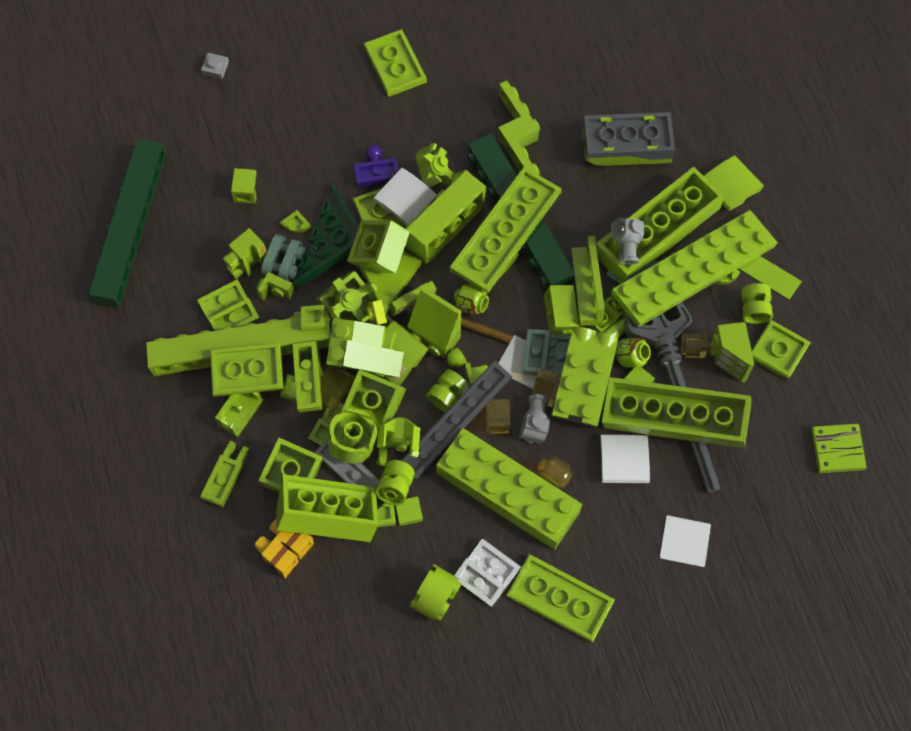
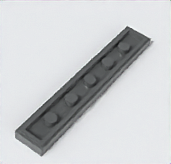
[401,361,512,480]

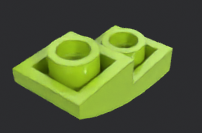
[587,295,624,332]

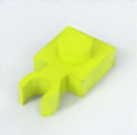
[365,300,387,325]

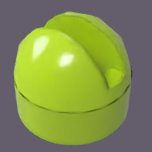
[447,348,467,368]

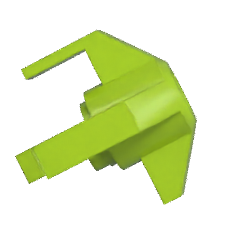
[415,143,468,187]
[327,277,378,322]
[376,417,420,467]

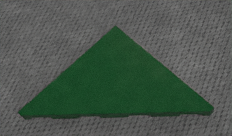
[292,183,359,289]

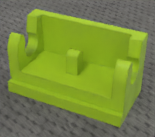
[544,285,580,335]
[215,392,263,438]

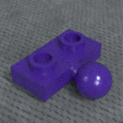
[354,145,399,187]

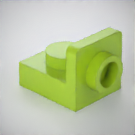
[257,272,294,301]

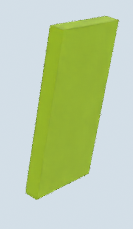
[506,554,615,643]

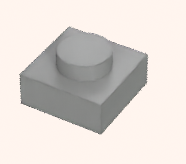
[201,53,229,79]

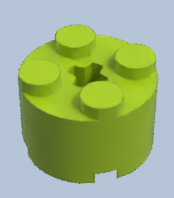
[327,409,377,464]
[409,564,462,621]

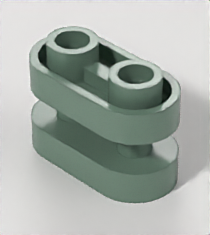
[261,234,305,282]

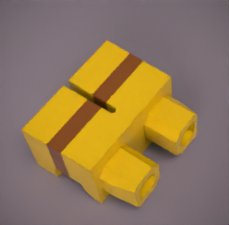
[255,519,314,578]

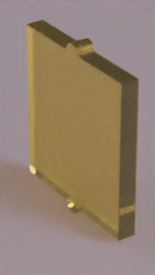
[320,365,356,410]

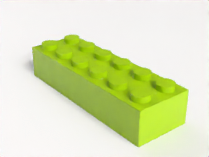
[596,167,725,283]
[602,377,751,448]
[436,428,582,550]

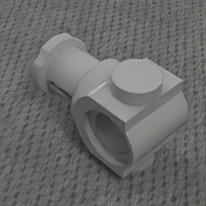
[611,218,644,265]
[519,394,550,443]

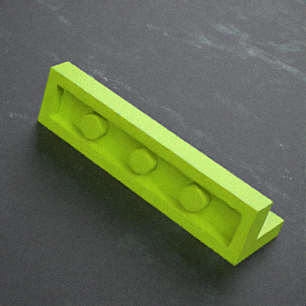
[571,236,605,326]

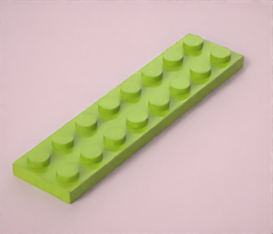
[611,210,778,328]

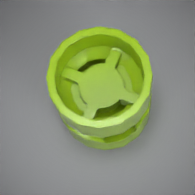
[741,283,773,324]
[426,369,470,413]
[376,460,415,505]

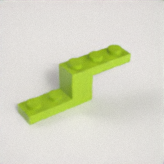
[498,80,540,175]
[293,312,323,412]

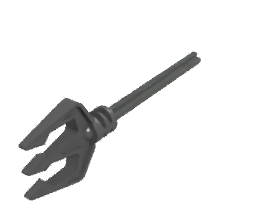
[624,302,721,493]

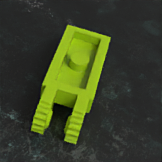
[200,441,249,508]

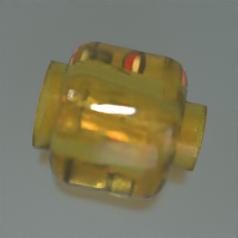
[536,455,573,489]

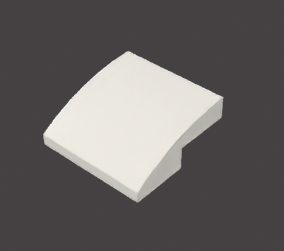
[373,168,437,226]
[600,435,650,483]
[454,539,522,607]

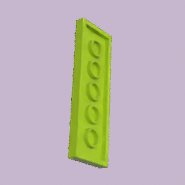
[450,167,562,294]

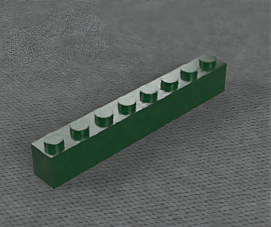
[466,134,575,289]
[87,139,166,309]

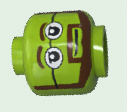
[454,284,489,316]
[615,338,651,368]

